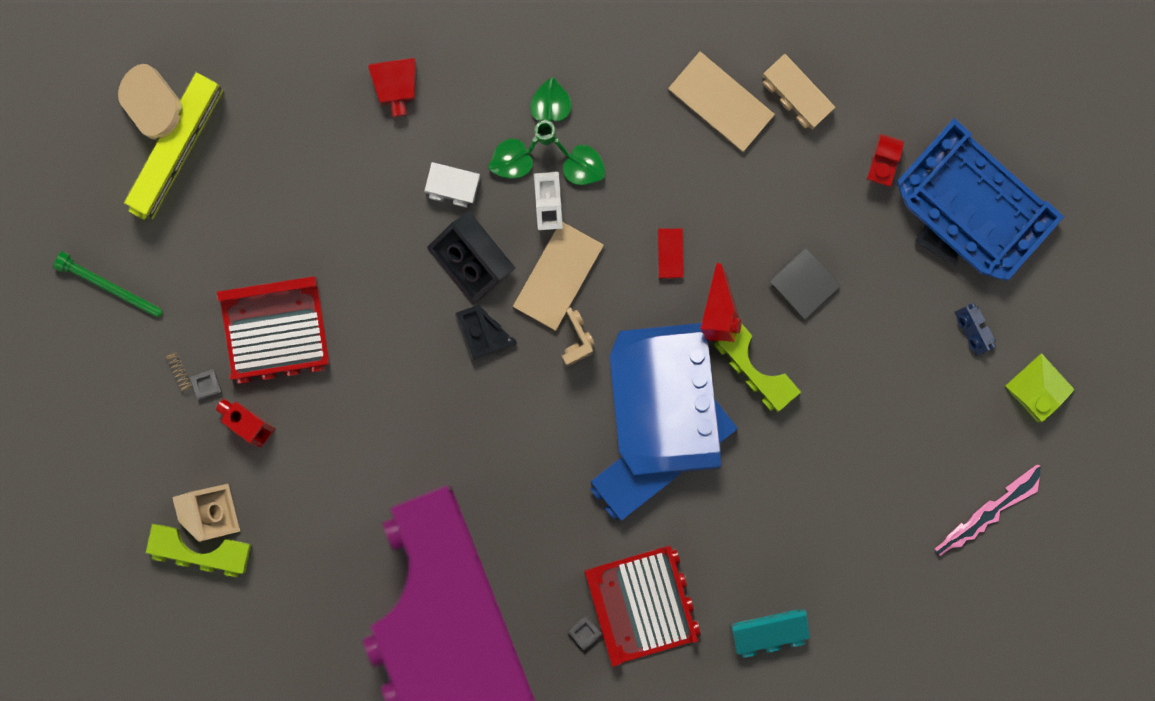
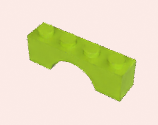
[713,324,801,412]
[146,524,252,577]

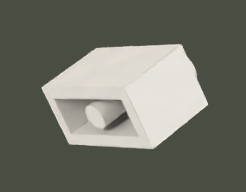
[425,162,480,208]

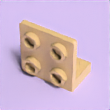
[562,307,595,367]

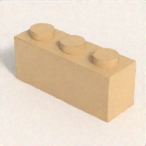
[762,54,835,130]

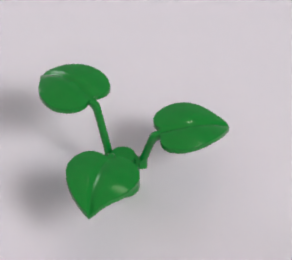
[488,77,605,185]

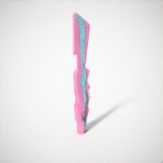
[934,465,1041,556]

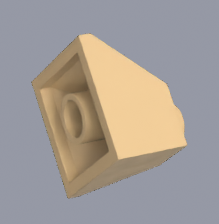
[172,484,240,541]

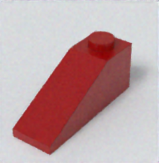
[700,263,742,342]

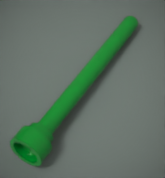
[53,251,163,317]

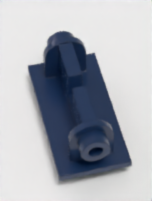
[954,303,996,356]

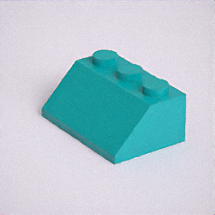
[730,608,810,658]

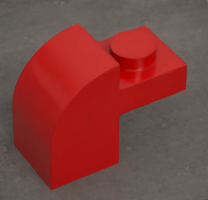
[866,133,904,187]

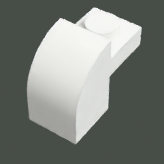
[534,172,563,230]

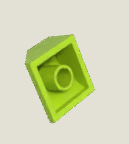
[1005,353,1074,423]

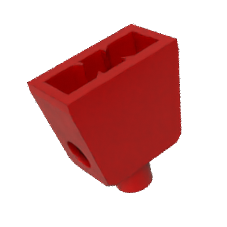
[368,58,416,117]
[216,399,276,448]

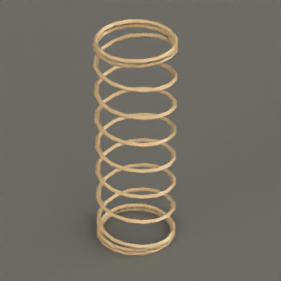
[165,352,192,391]

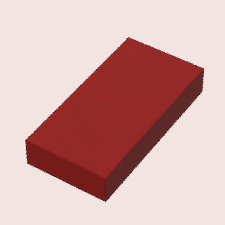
[658,228,683,278]

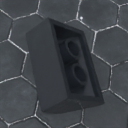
[427,211,516,304]

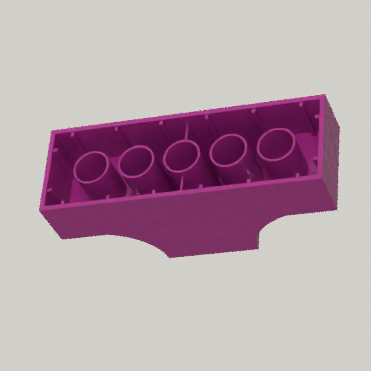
[362,485,535,701]

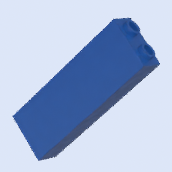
[590,399,738,521]

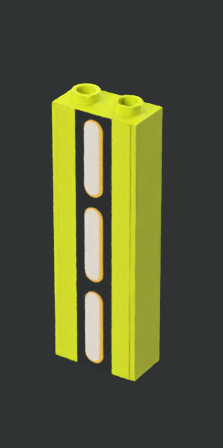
[124,72,224,220]

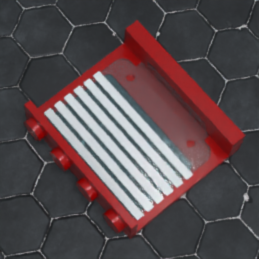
[217,276,330,384]
[584,545,701,667]

